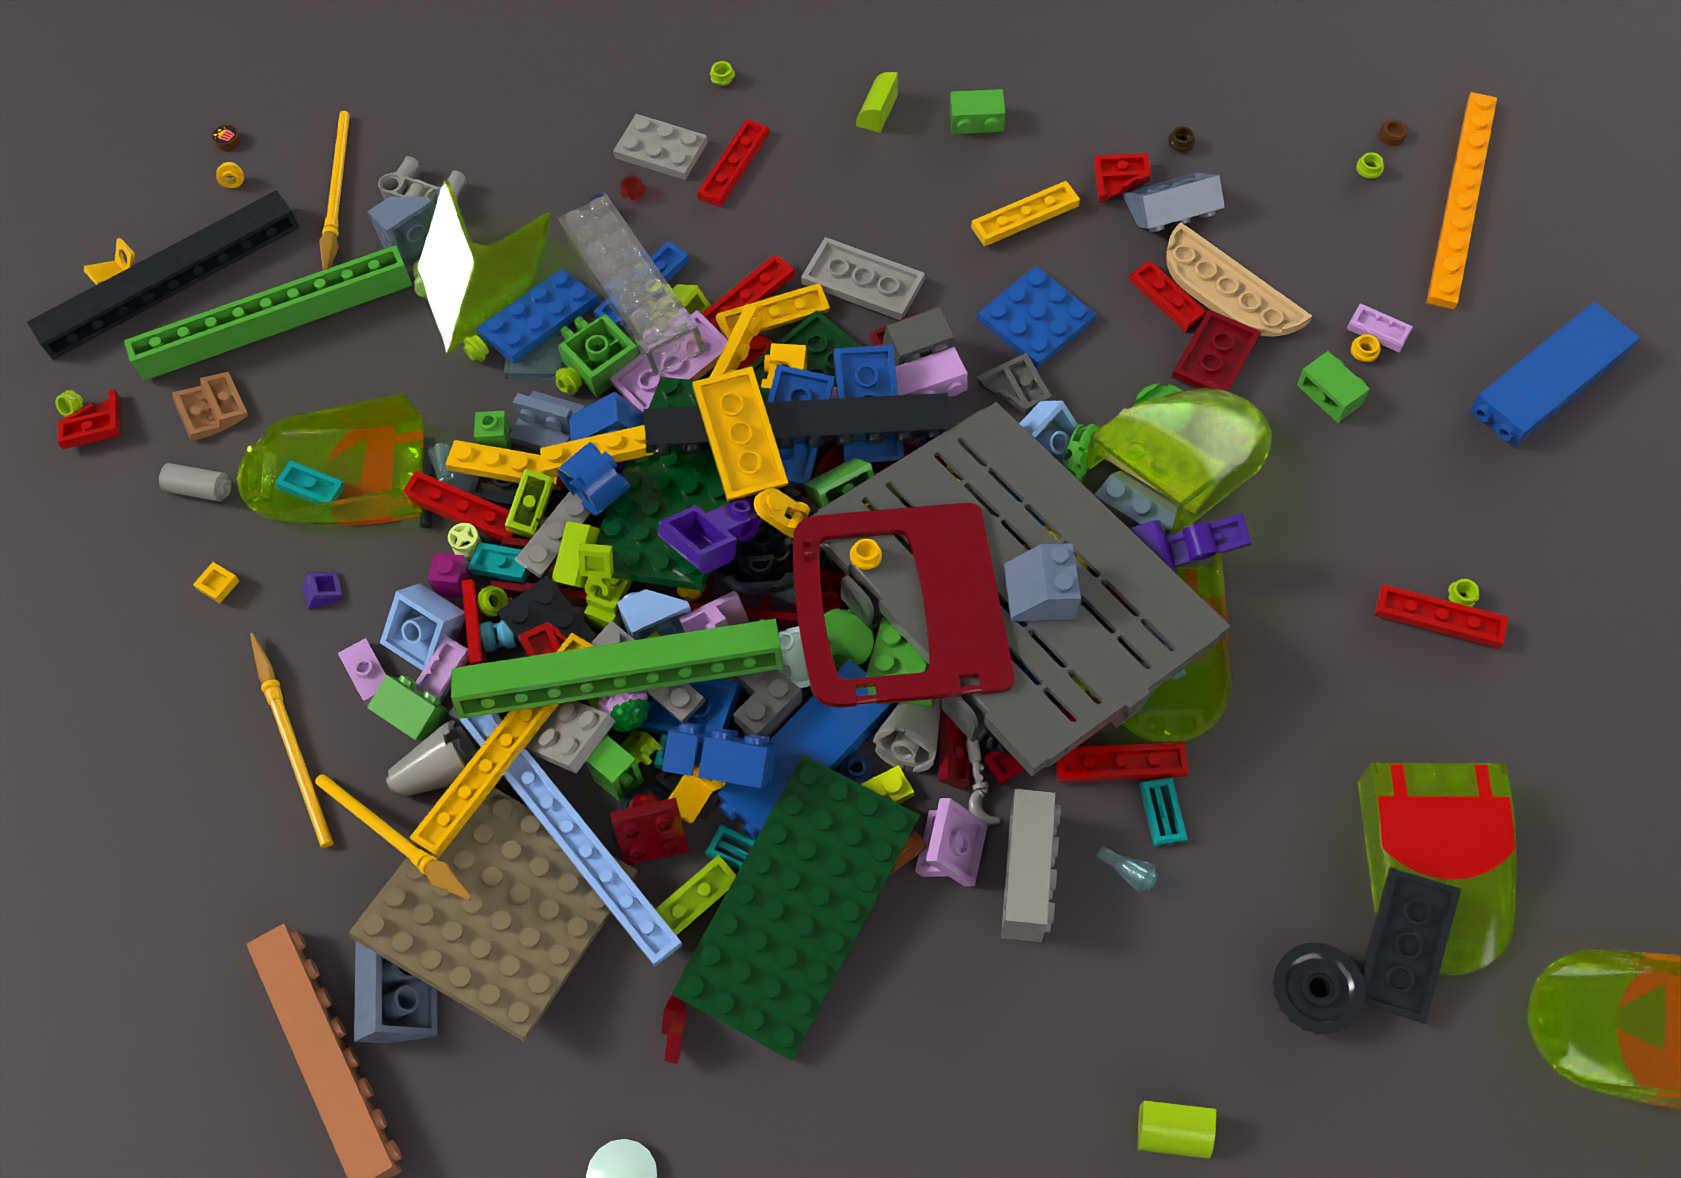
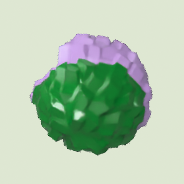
[597,690,650,732]

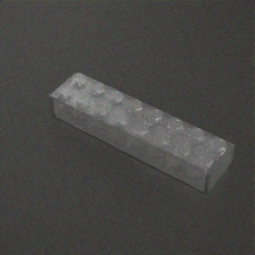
[558,194,706,376]

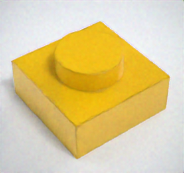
[193,562,240,604]

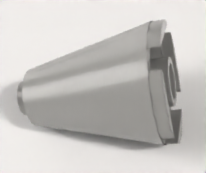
[873,698,941,772]
[386,720,477,797]

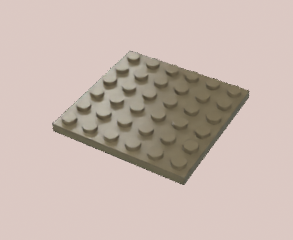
[349,788,637,1042]

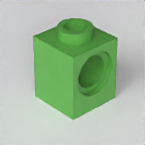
[474,410,512,450]

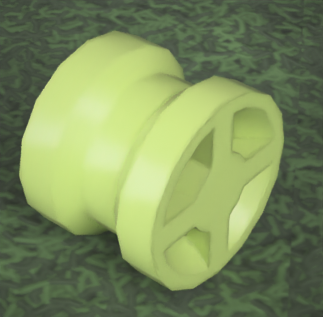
[448,523,482,560]

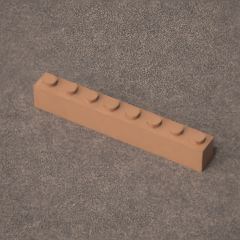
[246,923,402,1178]

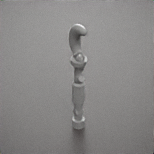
[966,737,1000,826]

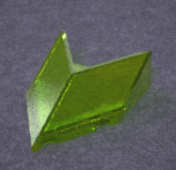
[418,180,552,355]

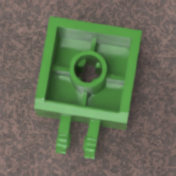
[558,314,639,397]

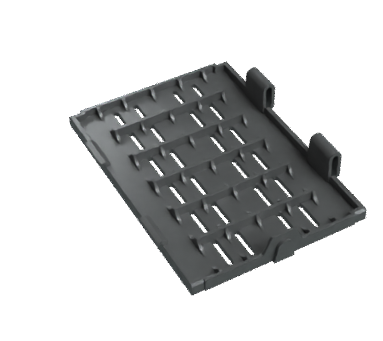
[810,402,1231,776]

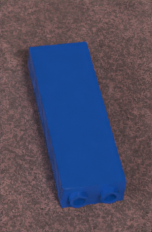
[1469,302,1640,448]
[718,659,897,840]

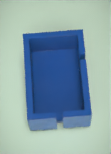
[662,723,778,788]

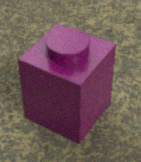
[427,553,472,598]

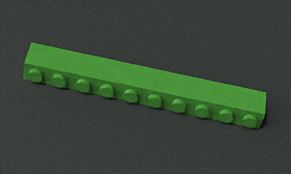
[124,245,413,381]
[451,619,783,719]

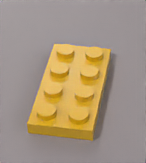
[692,366,788,502]

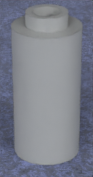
[159,463,231,502]

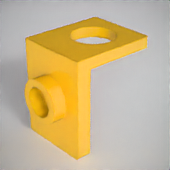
[84,238,135,285]
[668,764,726,824]

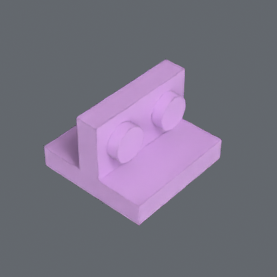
[678,591,750,633]
[915,798,988,886]

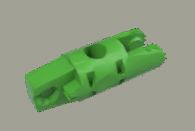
[1061,424,1100,483]

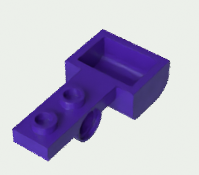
[658,494,765,573]
[1129,513,1252,575]

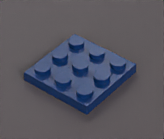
[977,266,1097,369]

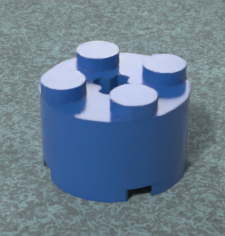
[557,442,631,516]

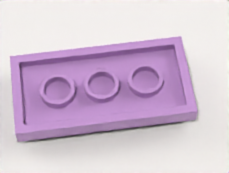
[609,310,728,412]

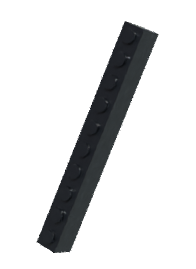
[27,190,300,360]
[643,393,951,457]

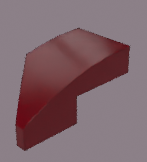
[661,994,686,1064]

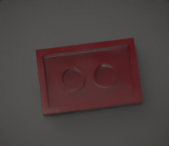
[1171,309,1261,401]

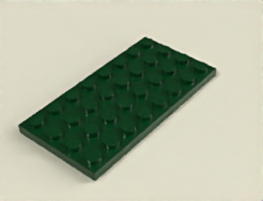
[595,377,771,591]
[672,755,920,1062]

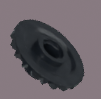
[1272,943,1366,1035]

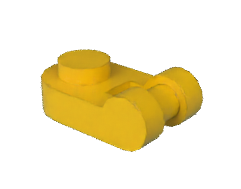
[754,488,810,537]

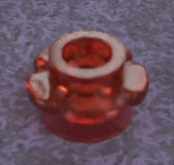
[620,175,646,200]

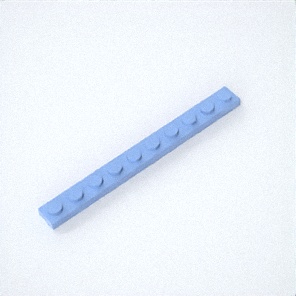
[459,713,682,967]

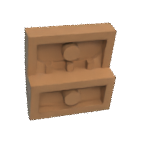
[172,372,248,442]

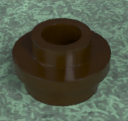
[1168,126,1196,152]

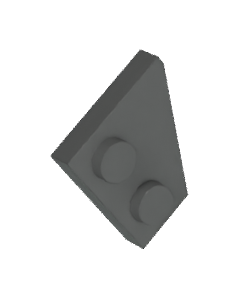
[977,353,1052,415]

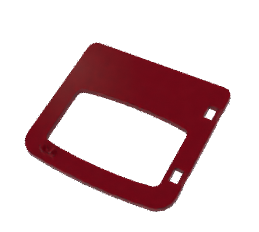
[793,503,1015,708]

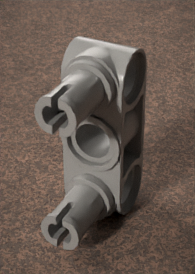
[378,156,467,224]

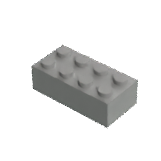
[1001,789,1061,943]

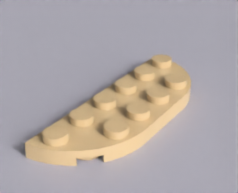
[1166,222,1312,337]

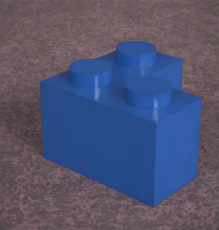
[569,392,644,441]

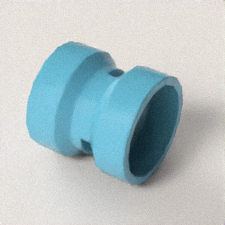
[480,620,518,653]

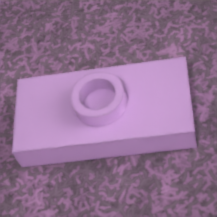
[1347,303,1413,353]
[416,635,469,704]
[338,638,386,705]

